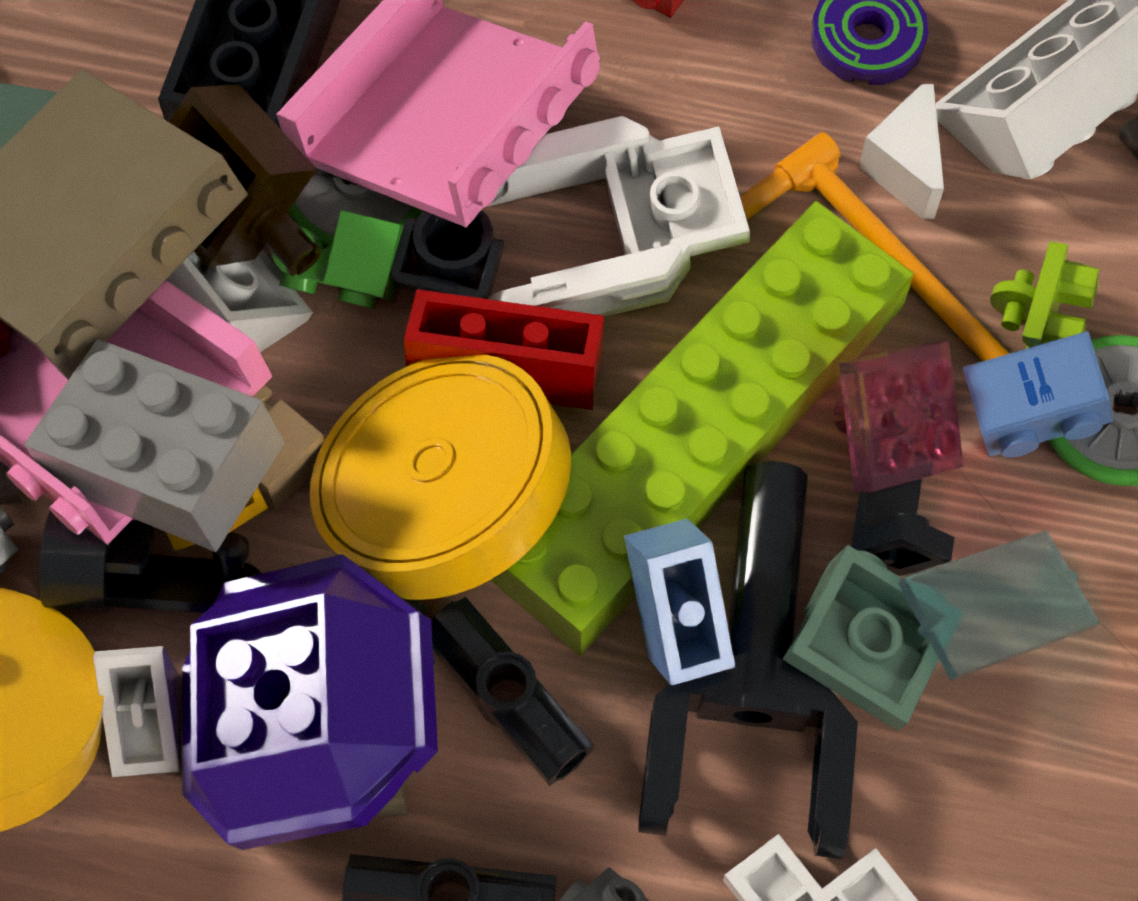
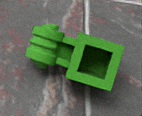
[271,210,404,309]

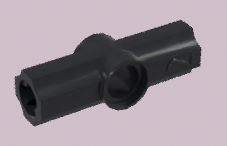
[431,597,594,786]
[342,854,557,901]

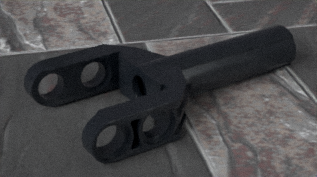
[638,461,858,859]

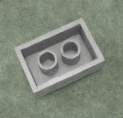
[24,338,285,552]

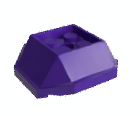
[182,554,438,850]

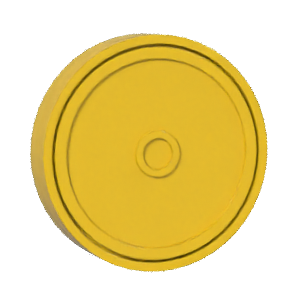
[309,354,571,600]
[0,588,104,832]

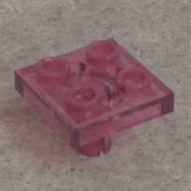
[834,341,964,492]

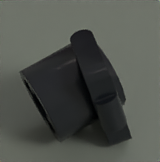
[391,210,504,299]

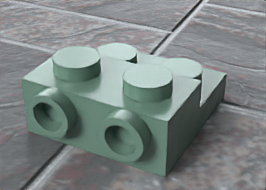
[783,545,960,731]

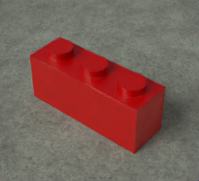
[404,289,604,410]

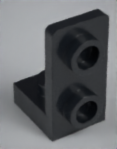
[851,436,955,576]

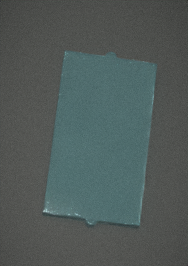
[898,530,1099,681]

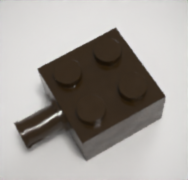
[169,84,322,276]

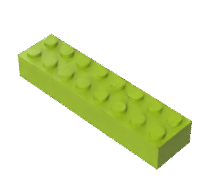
[490,201,914,657]

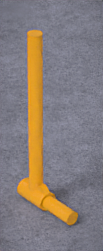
[740,132,1010,361]

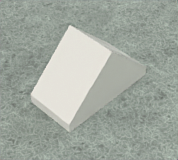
[859,84,944,219]
[93,646,181,777]

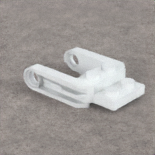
[486,116,750,317]

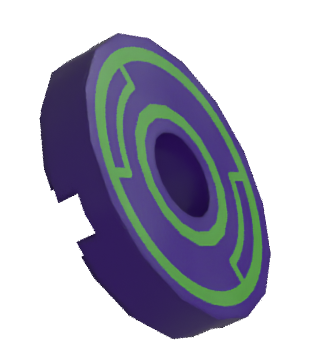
[811,0,929,85]

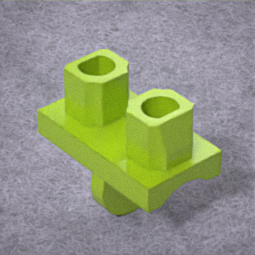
[990,241,1100,349]

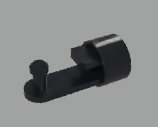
[39,511,262,613]

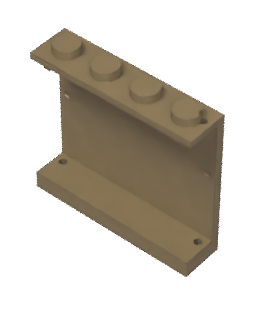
[0,69,248,380]

